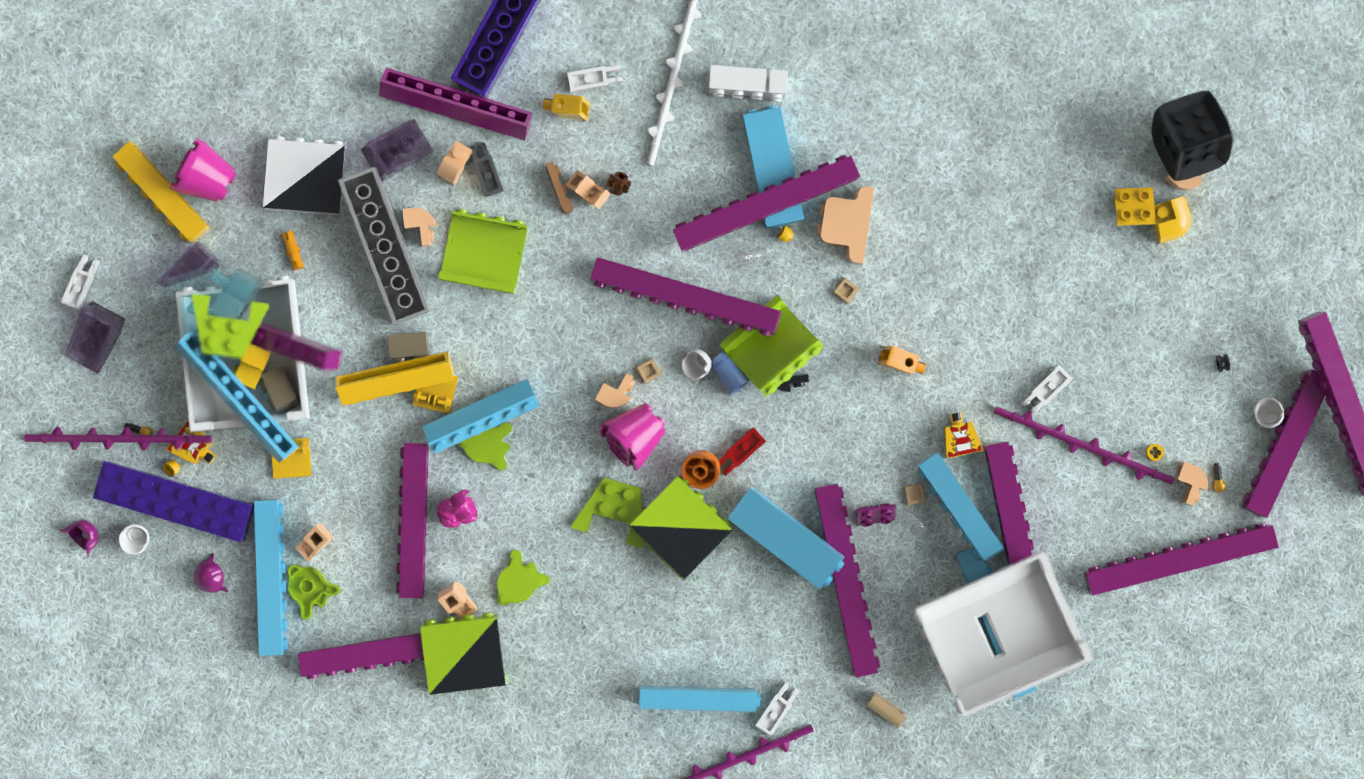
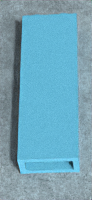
[742,105,804,229]
[727,487,845,589]
[639,685,760,712]

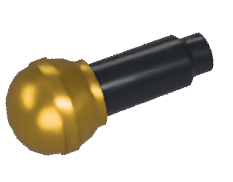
[124,423,153,435]
[1213,463,1226,492]

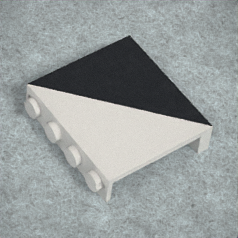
[263,137,347,216]

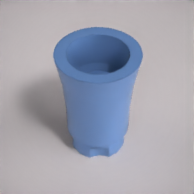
[711,352,750,396]

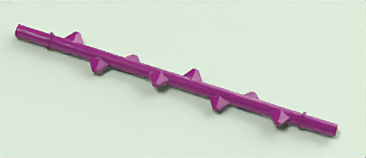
[993,406,1174,484]
[24,427,212,450]
[684,724,814,779]

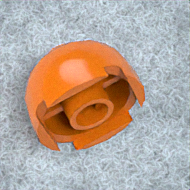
[681,450,720,489]

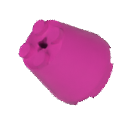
[170,137,236,202]
[598,403,665,471]

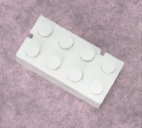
[709,65,788,102]

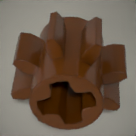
[606,172,631,196]

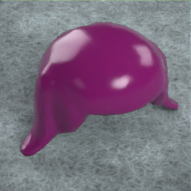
[59,519,98,558]
[194,553,228,593]

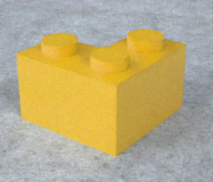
[232,344,271,390]

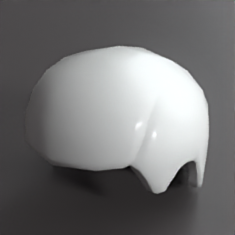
[681,349,712,380]
[1254,397,1284,428]
[119,523,150,555]

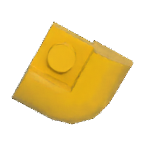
[1153,196,1191,244]

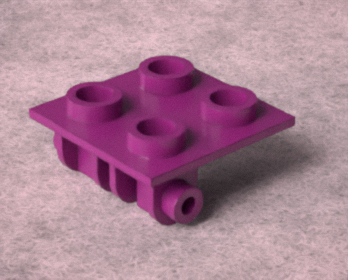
[855,503,896,527]

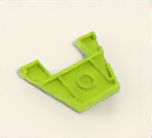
[192,293,269,359]
[571,478,644,549]

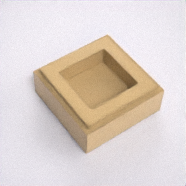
[833,277,859,304]
[636,358,662,384]
[903,483,926,506]

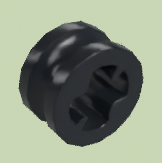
[1216,354,1230,372]

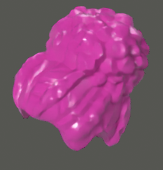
[437,489,478,528]

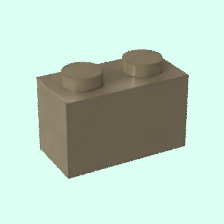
[387,332,430,362]
[260,366,299,414]

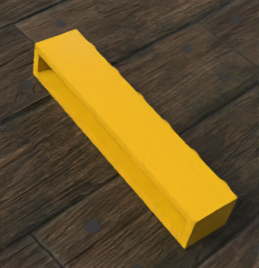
[112,141,210,243]
[336,351,454,406]

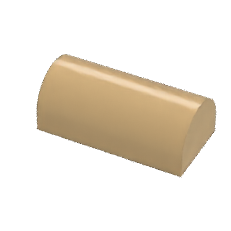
[866,692,906,728]

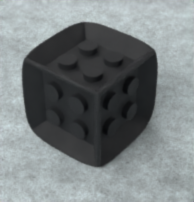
[1151,91,1233,181]

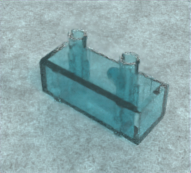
[186,268,264,335]

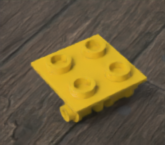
[1113,187,1156,226]
[413,375,458,414]
[270,438,312,479]

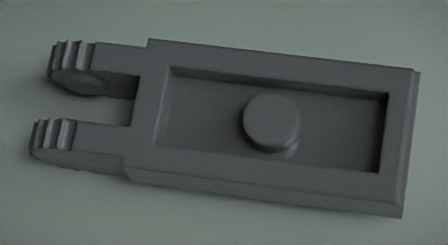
[469,141,504,198]

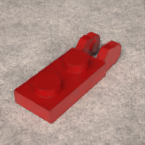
[718,427,766,476]

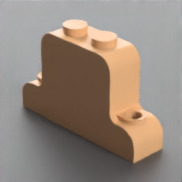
[816,186,874,265]

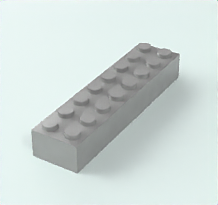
[338,166,431,325]

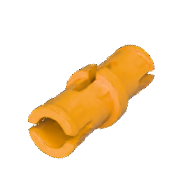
[281,231,305,271]

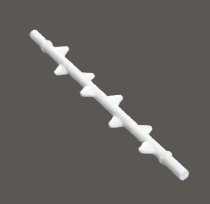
[646,0,702,166]

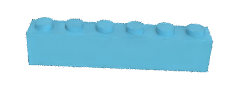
[422,379,540,454]
[918,453,1004,563]

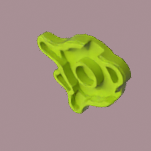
[457,422,512,470]
[497,550,550,606]
[287,564,341,620]

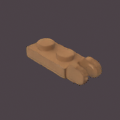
[545,161,573,215]

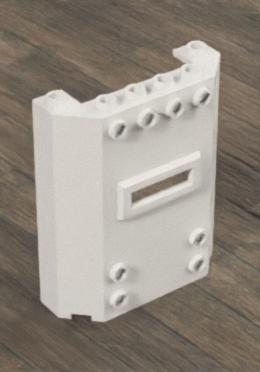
[175,276,310,432]
[913,551,1094,717]

